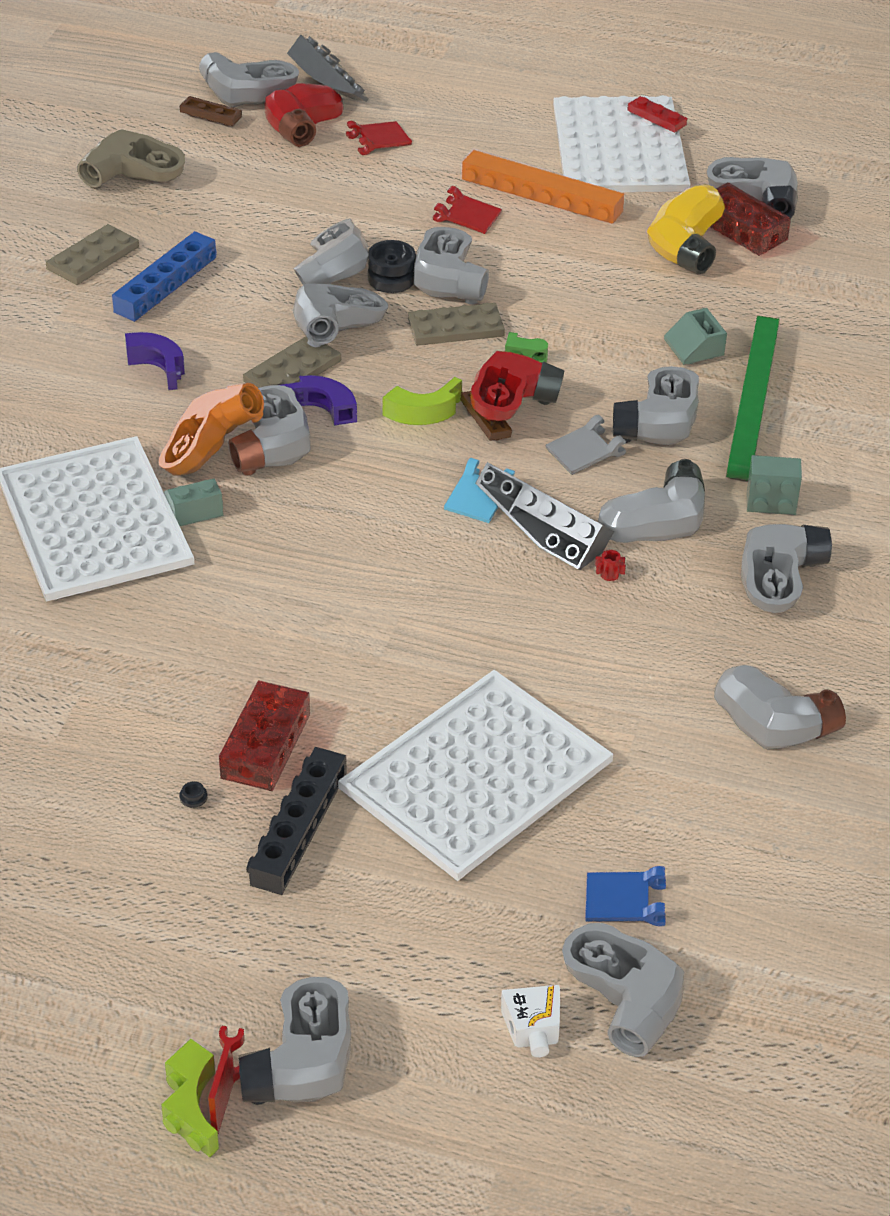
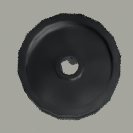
[367,240,416,293]

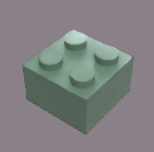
[747,455,802,515]

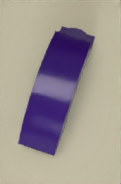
[125,332,185,390]
[282,375,357,426]

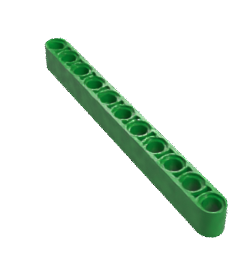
[726,315,780,481]

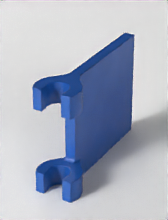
[585,866,666,926]

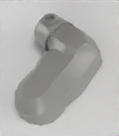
[199,52,299,107]
[294,218,369,285]
[562,923,684,1057]

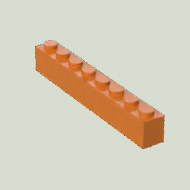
[462,150,625,224]

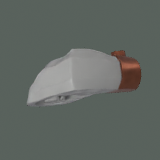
[228,385,311,476]
[714,665,846,749]

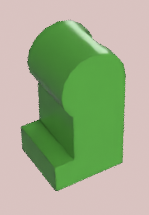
[505,332,548,363]

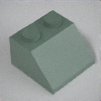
[164,478,224,526]

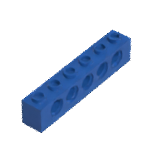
[112,231,217,322]

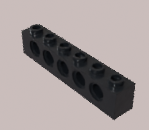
[246,747,347,895]

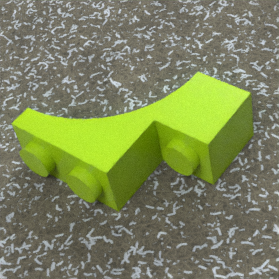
[161,1039,219,1157]

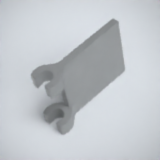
[546,415,626,475]

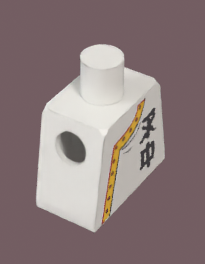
[501,985,560,1058]

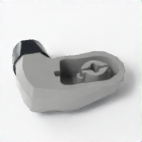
[707,157,798,225]
[613,366,699,445]
[741,524,832,613]
[239,977,351,1105]

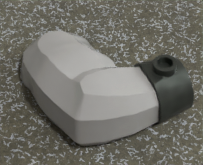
[598,459,705,543]

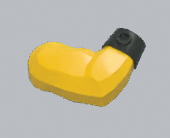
[647,184,725,274]

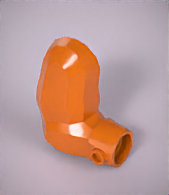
[159,383,264,476]

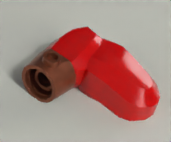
[265,83,344,147]

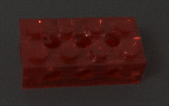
[710,182,791,256]
[219,680,310,792]

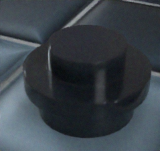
[179,781,208,808]

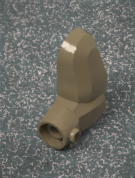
[77,129,185,189]

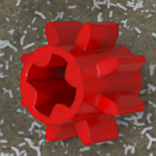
[595,550,626,581]

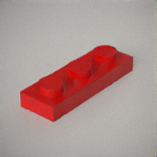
[627,96,688,133]

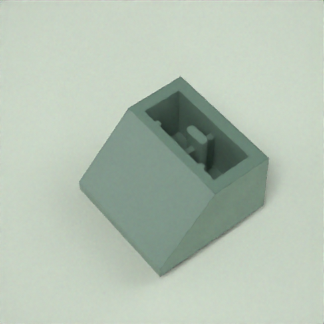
[664,308,727,365]

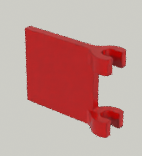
[346,121,412,155]
[432,186,502,234]
[208,1025,245,1134]

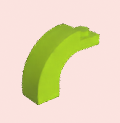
[383,377,463,425]

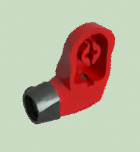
[470,351,565,422]

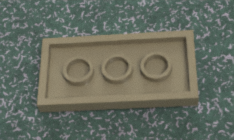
[46,224,139,285]
[408,303,505,346]
[243,336,341,388]

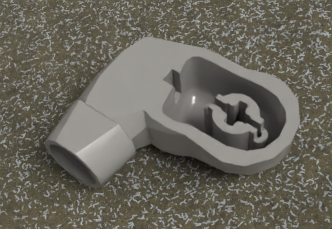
[414,227,489,304]
[293,284,388,347]

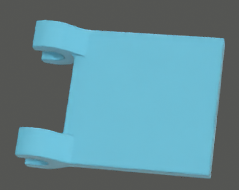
[444,458,515,523]

